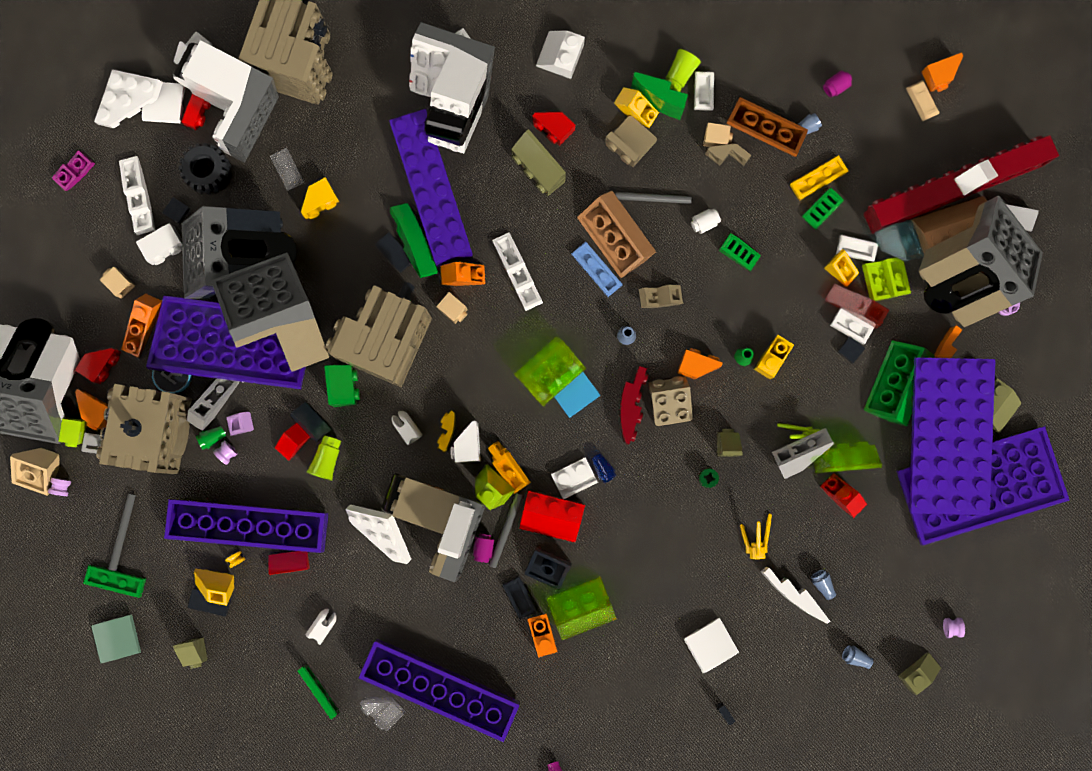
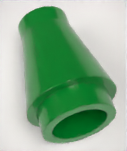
[735,347,754,366]
[195,426,226,450]

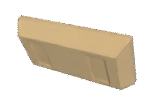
[906,80,940,121]

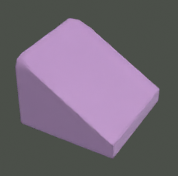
[227,412,254,436]

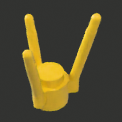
[740,513,772,559]

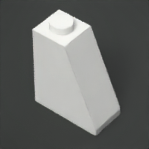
[438,501,475,559]

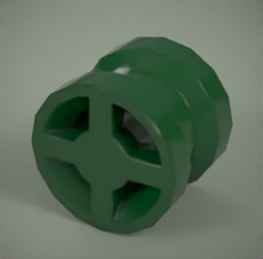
[698,469,719,488]

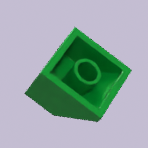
[325,365,360,407]

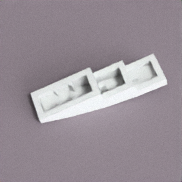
[119,156,155,235]
[492,233,543,311]
[760,567,830,624]

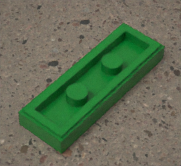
[83,564,146,598]
[298,664,340,719]

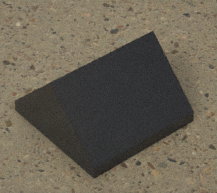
[524,547,572,590]

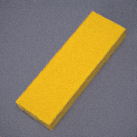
[790,155,848,201]

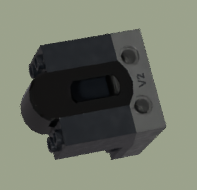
[181,206,297,299]

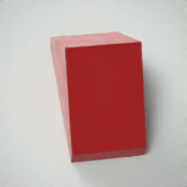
[275,423,311,461]

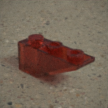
[825,284,889,329]

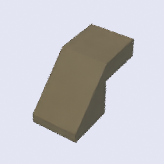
[705,144,751,166]
[639,285,683,308]

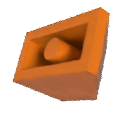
[922,53,963,92]
[75,389,108,430]

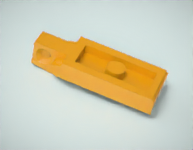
[488,441,531,494]

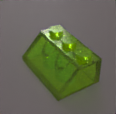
[514,336,586,407]
[814,442,882,473]
[547,577,617,641]

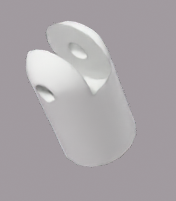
[392,411,422,445]
[305,609,336,645]

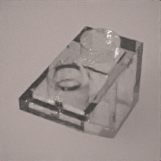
[359,697,406,731]

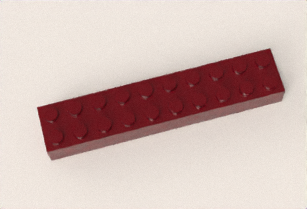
[863,135,1059,234]

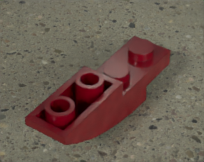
[620,366,649,445]

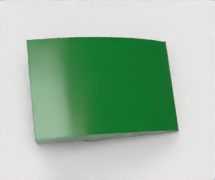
[631,72,688,120]

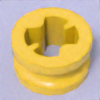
[225,551,245,568]

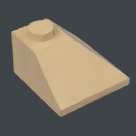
[10,448,59,496]

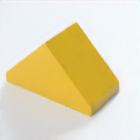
[824,249,859,287]

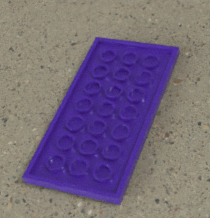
[146,296,315,389]
[909,357,995,515]
[897,426,1069,545]

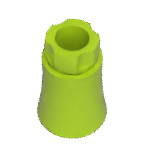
[666,49,701,92]
[307,436,341,481]

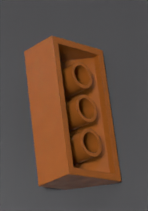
[727,97,808,157]

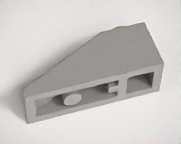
[187,378,240,431]
[772,428,834,479]

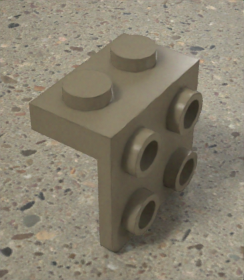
[605,116,657,167]
[648,376,693,426]

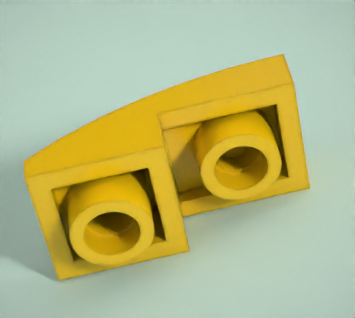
[437,411,456,452]

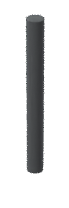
[616,192,691,204]
[489,493,523,568]
[109,494,136,571]

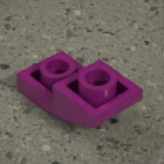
[52,150,95,191]

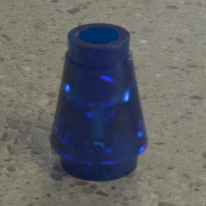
[591,454,617,483]

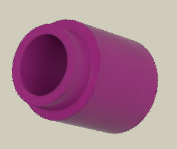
[823,70,852,98]
[472,533,494,563]

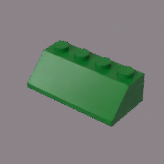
[864,340,935,426]

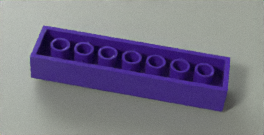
[389,109,473,267]
[164,499,328,553]
[359,639,520,742]

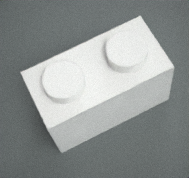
[136,223,182,265]

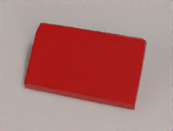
[268,551,310,575]

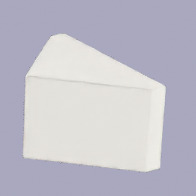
[954,160,998,195]

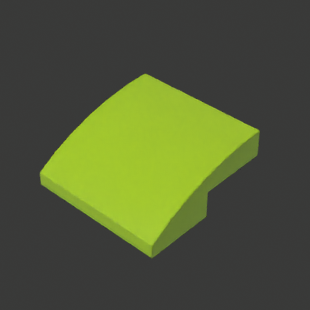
[862,257,911,302]

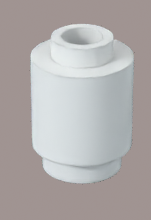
[691,209,721,234]

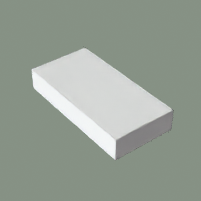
[694,72,714,110]
[836,235,878,263]

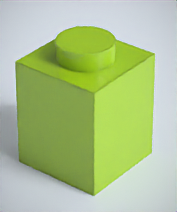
[58,418,87,447]

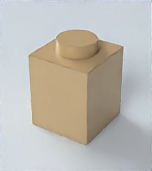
[703,123,733,147]
[100,267,135,299]
[436,292,468,324]

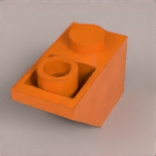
[441,262,485,286]
[677,348,723,379]
[528,613,557,657]

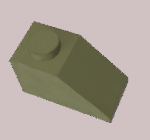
[717,429,742,457]
[173,637,207,669]
[898,652,941,695]

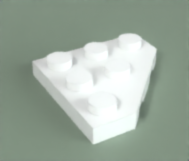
[94,70,163,128]
[345,505,411,564]

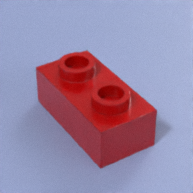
[181,94,211,130]

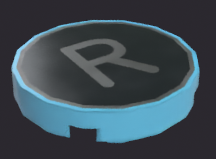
[152,370,192,394]

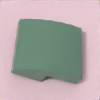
[92,614,141,663]

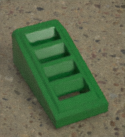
[802,188,844,230]
[719,233,761,271]

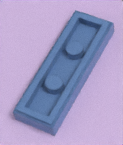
[571,242,623,297]

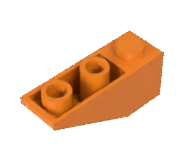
[121,294,162,357]

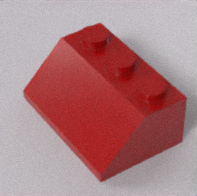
[519,491,585,542]

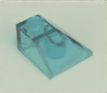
[875,221,924,261]

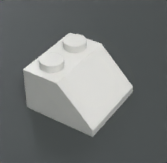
[536,31,585,79]
[451,421,481,463]

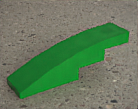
[390,203,438,278]

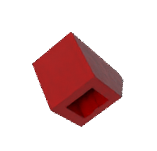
[532,112,576,146]
[75,348,121,384]
[820,473,867,518]

